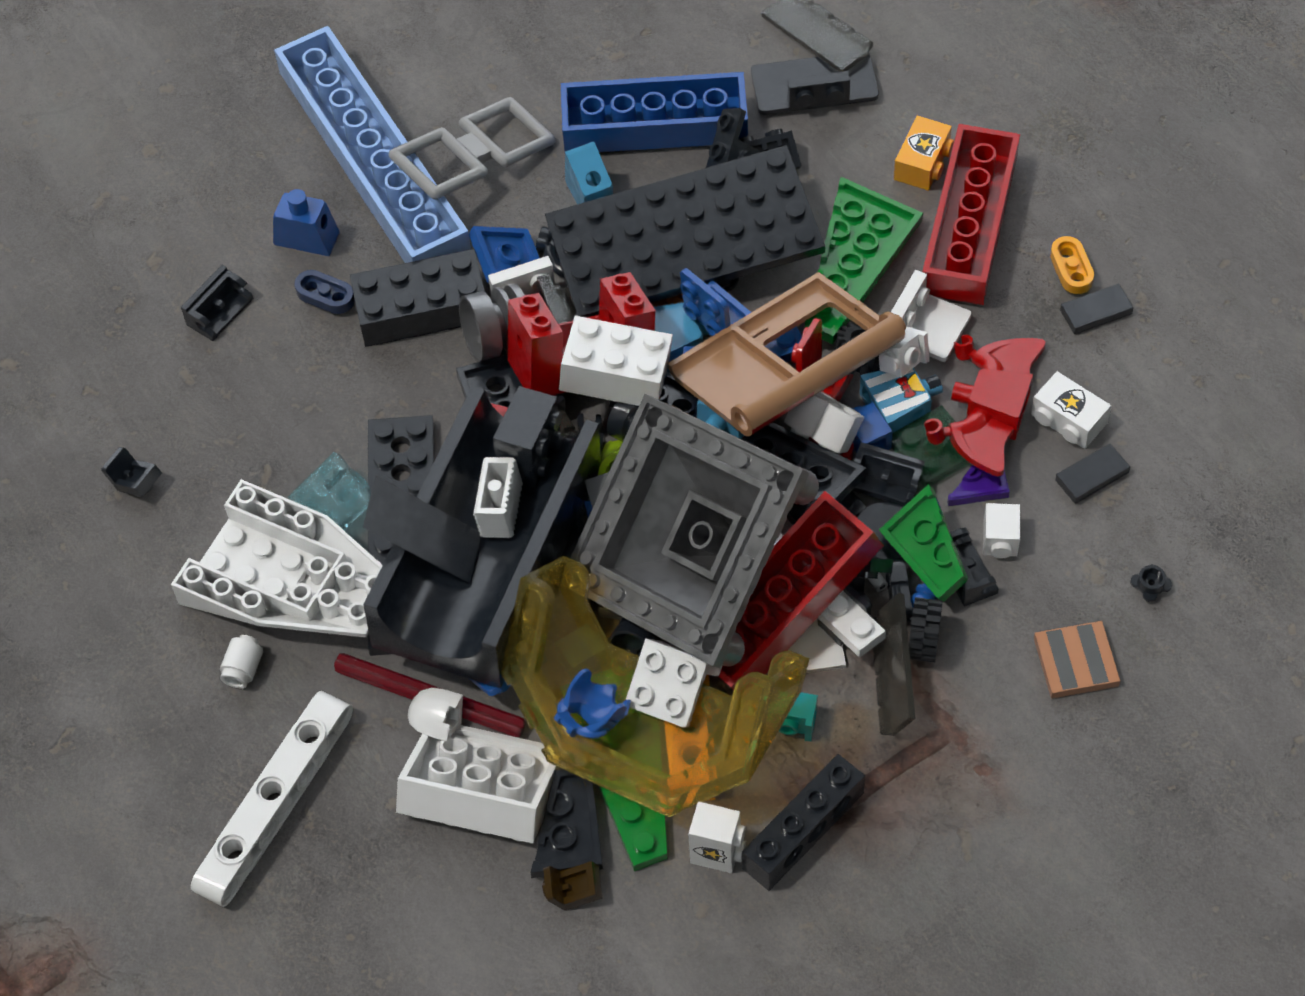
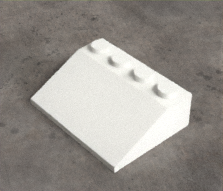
[396,725,565,843]

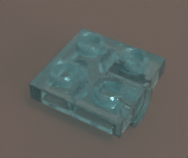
[288,452,371,531]

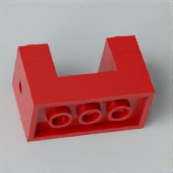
[508,272,656,395]

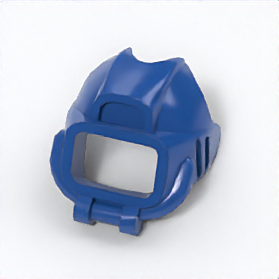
[554,668,631,739]

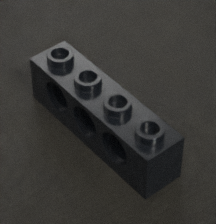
[742,754,865,891]

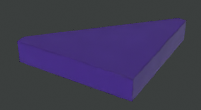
[947,465,1010,506]

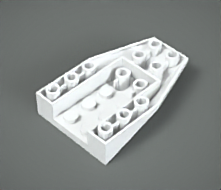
[171,479,383,637]

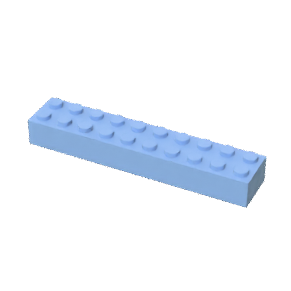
[274,26,471,263]

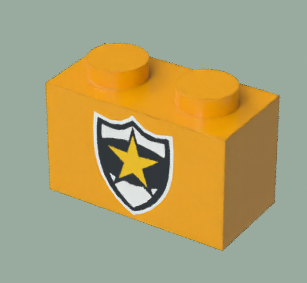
[894,115,954,191]

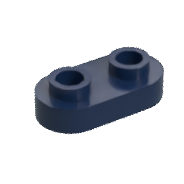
[294,270,355,314]

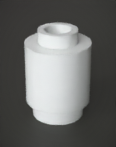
[220,635,263,689]

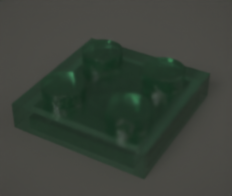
[891,405,970,488]

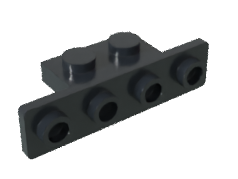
[706,108,761,168]

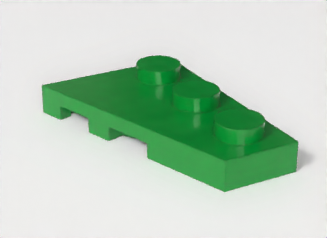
[879,484,968,602]

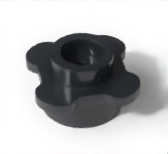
[1130,564,1172,602]

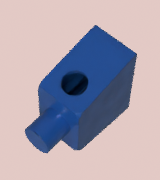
[273,189,340,256]

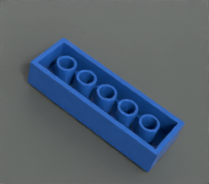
[561,72,748,152]

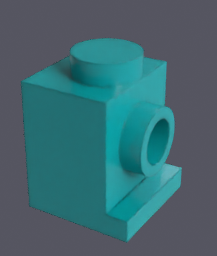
[764,688,818,742]

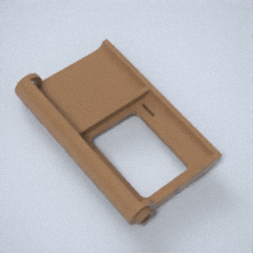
[667,272,906,436]

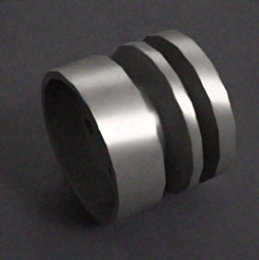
[459,283,524,362]

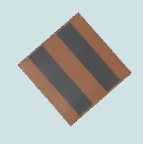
[1034,621,1120,699]

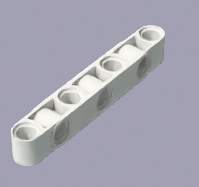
[191,691,353,907]

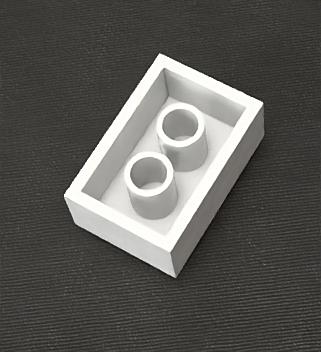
[559,316,673,406]

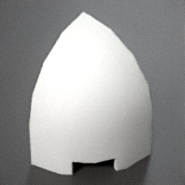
[408,688,463,742]

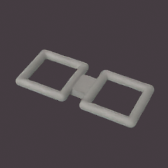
[389,97,556,199]

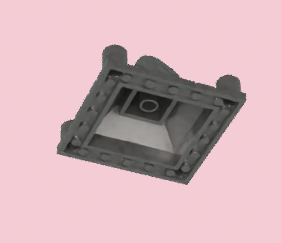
[560,394,819,668]

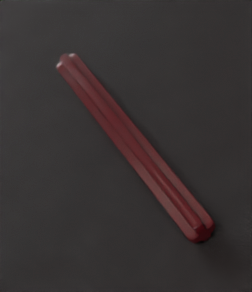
[334,653,526,737]

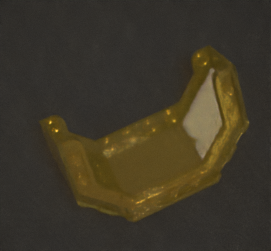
[501,556,809,817]

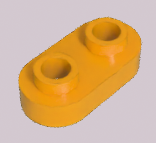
[1050,236,1094,294]

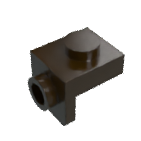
[542,861,603,911]

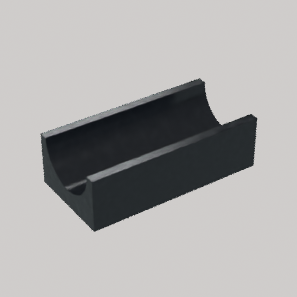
[363,385,601,689]

